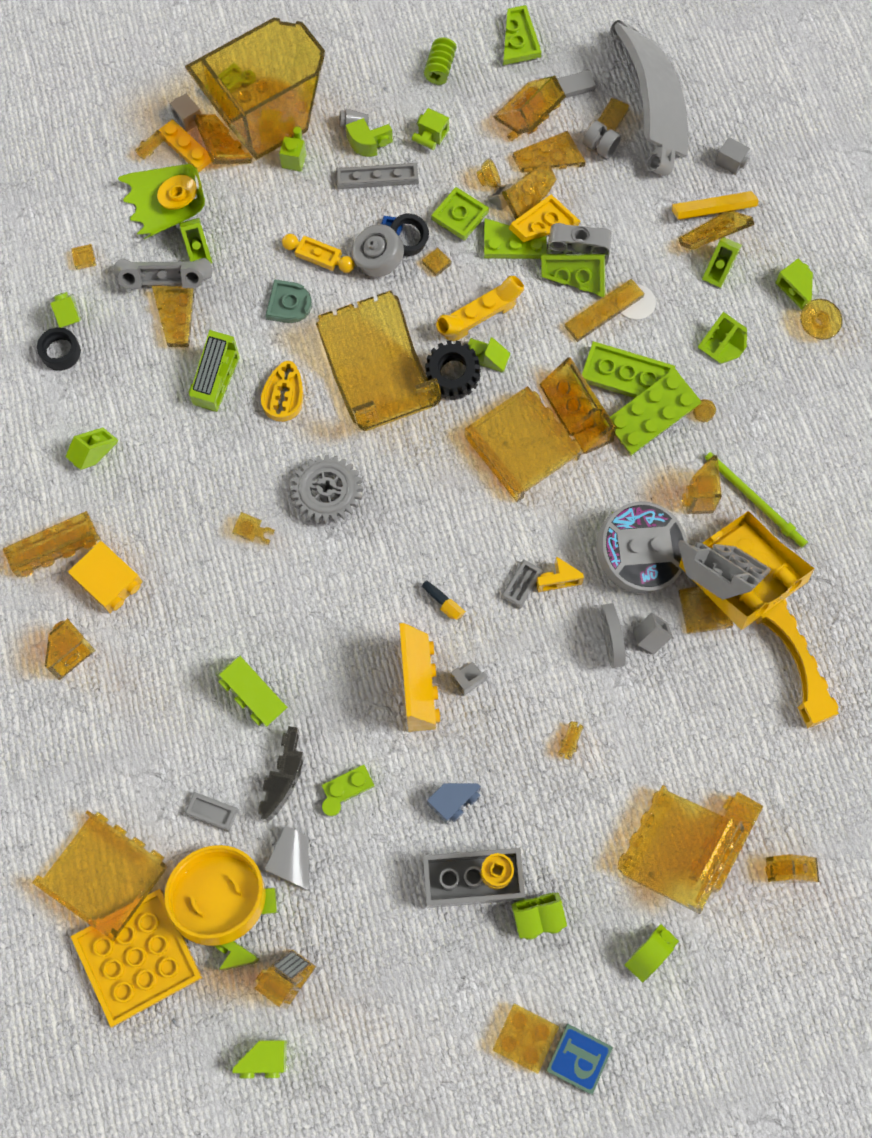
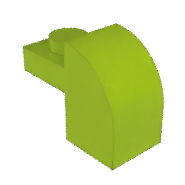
[345,118,393,157]
[624,924,679,983]

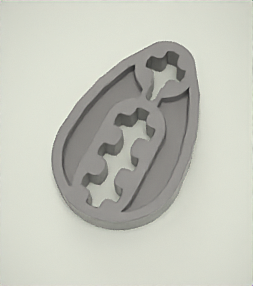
[601,603,625,668]

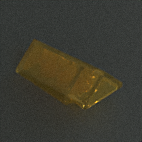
[539,357,616,454]

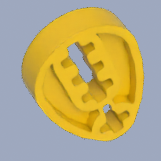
[261,361,304,422]

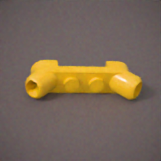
[436,276,524,341]

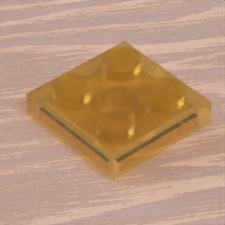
[492,1003,559,1074]

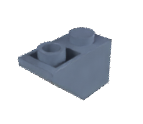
[427,783,481,824]

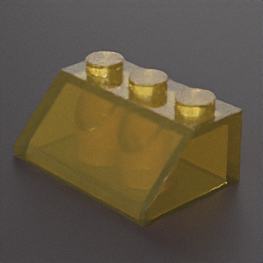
[493,75,566,134]

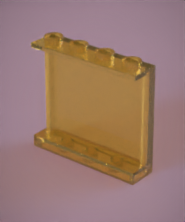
[464,386,581,502]
[618,785,744,914]
[32,810,168,942]

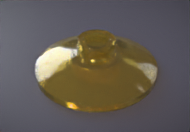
[800,299,843,340]

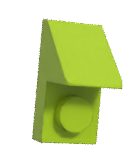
[468,337,510,373]
[214,941,259,971]

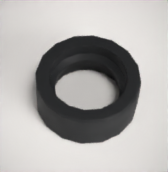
[391,213,429,256]
[37,327,81,371]

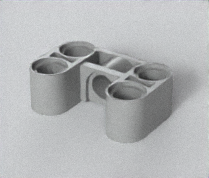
[547,223,612,266]

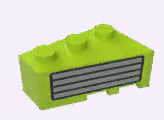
[189,330,240,412]

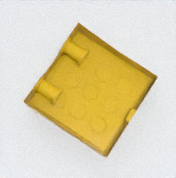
[679,511,815,630]

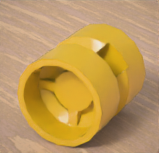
[480,853,514,890]

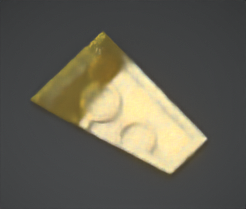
[195,114,253,164]
[513,131,586,173]
[501,161,557,220]
[152,286,195,348]

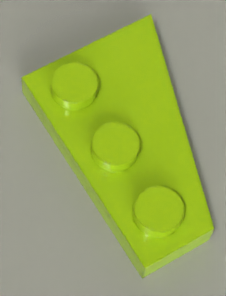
[484,218,547,259]

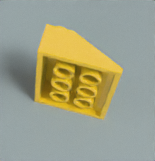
[399,623,440,732]

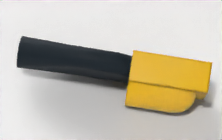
[422,580,466,620]

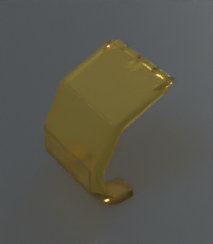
[316,290,441,431]

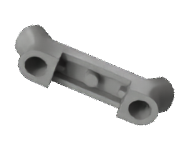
[114,258,213,289]

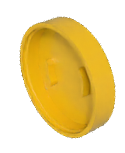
[164,845,266,946]

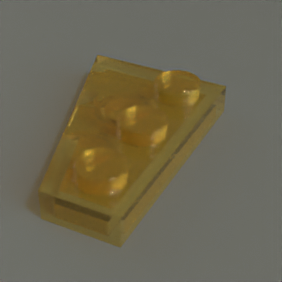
[678,211,755,250]

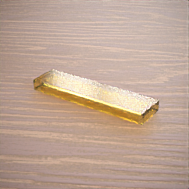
[565,278,645,342]

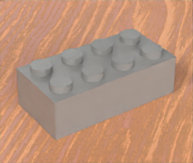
[423,848,525,908]

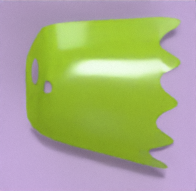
[118,164,205,240]

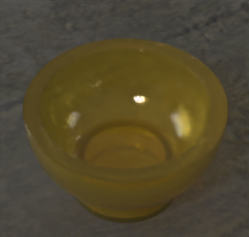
[477,158,501,188]

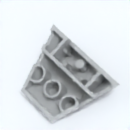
[678,540,771,600]

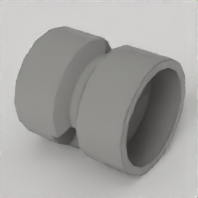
[583,121,621,159]

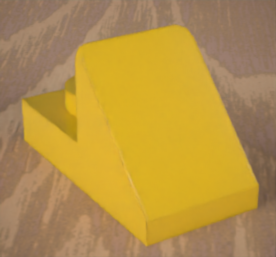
[536,557,584,593]

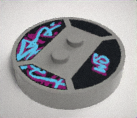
[596,501,687,594]

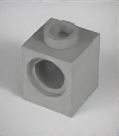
[169,93,203,132]

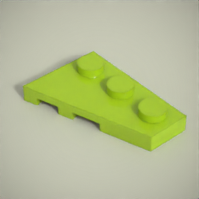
[503,5,542,65]
[541,254,605,297]

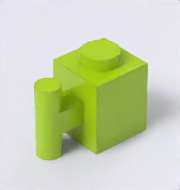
[411,108,449,150]
[279,127,306,172]

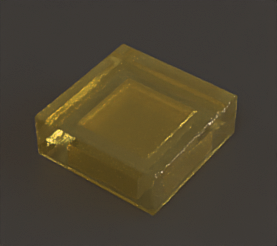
[71,244,97,270]
[422,247,452,277]

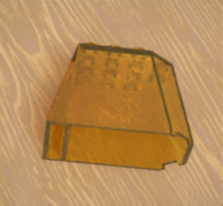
[185,17,325,160]

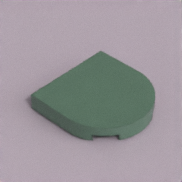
[265,279,312,323]

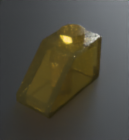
[765,854,819,883]

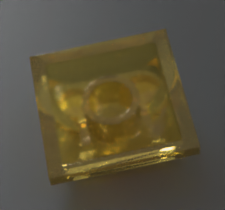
[678,586,733,634]

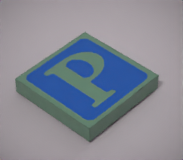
[546,1024,613,1095]

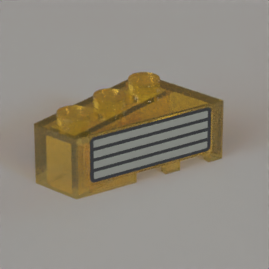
[254,949,316,1009]

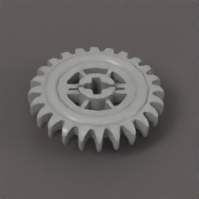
[290,455,364,525]

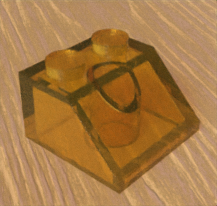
[682,455,722,514]
[45,618,96,681]

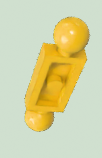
[282,234,355,273]

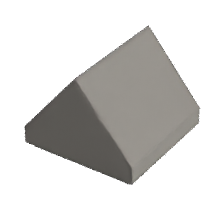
[488,184,515,210]

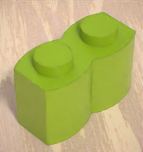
[511,892,567,940]

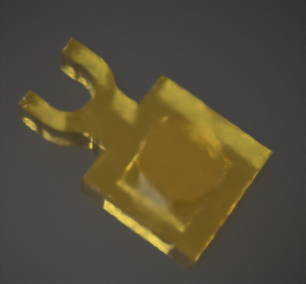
[232,512,275,545]

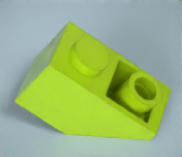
[50,292,81,328]
[233,1040,287,1079]

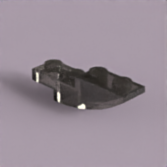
[258,726,305,823]

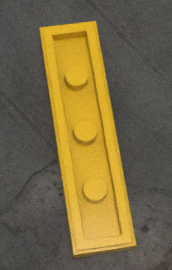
[672,191,759,220]

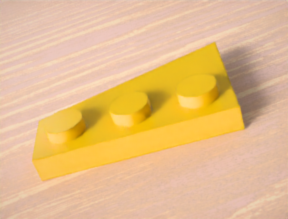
[509,194,580,242]

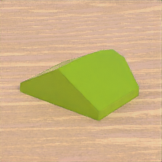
[698,312,747,364]

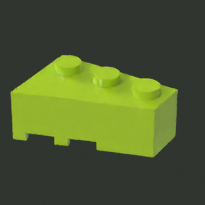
[216,656,288,727]

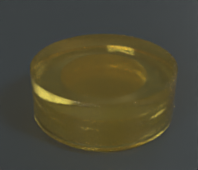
[693,399,716,422]

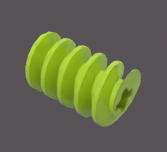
[424,37,457,85]

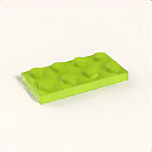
[580,341,675,398]
[605,369,702,456]

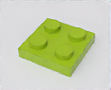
[431,187,489,241]

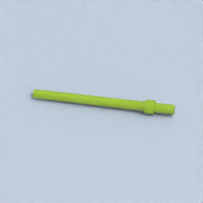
[705,452,808,548]

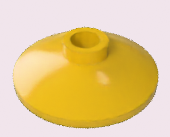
[157,175,197,210]

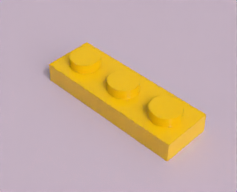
[157,119,214,173]

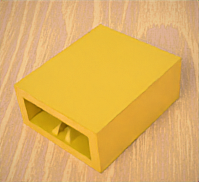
[68,541,142,613]

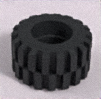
[425,340,481,400]

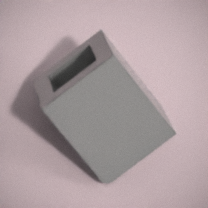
[633,613,673,654]
[450,662,487,696]

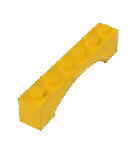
[755,599,839,728]

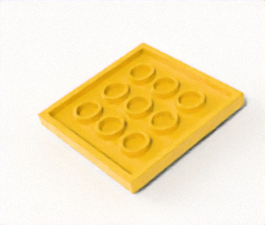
[70,889,203,1028]

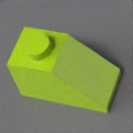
[179,218,212,263]
[702,237,742,288]
[775,258,813,312]
[65,427,118,470]

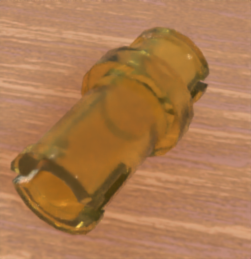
[135,130,166,160]
[558,721,584,760]

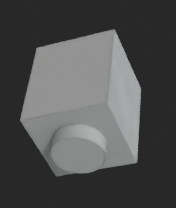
[715,137,750,175]

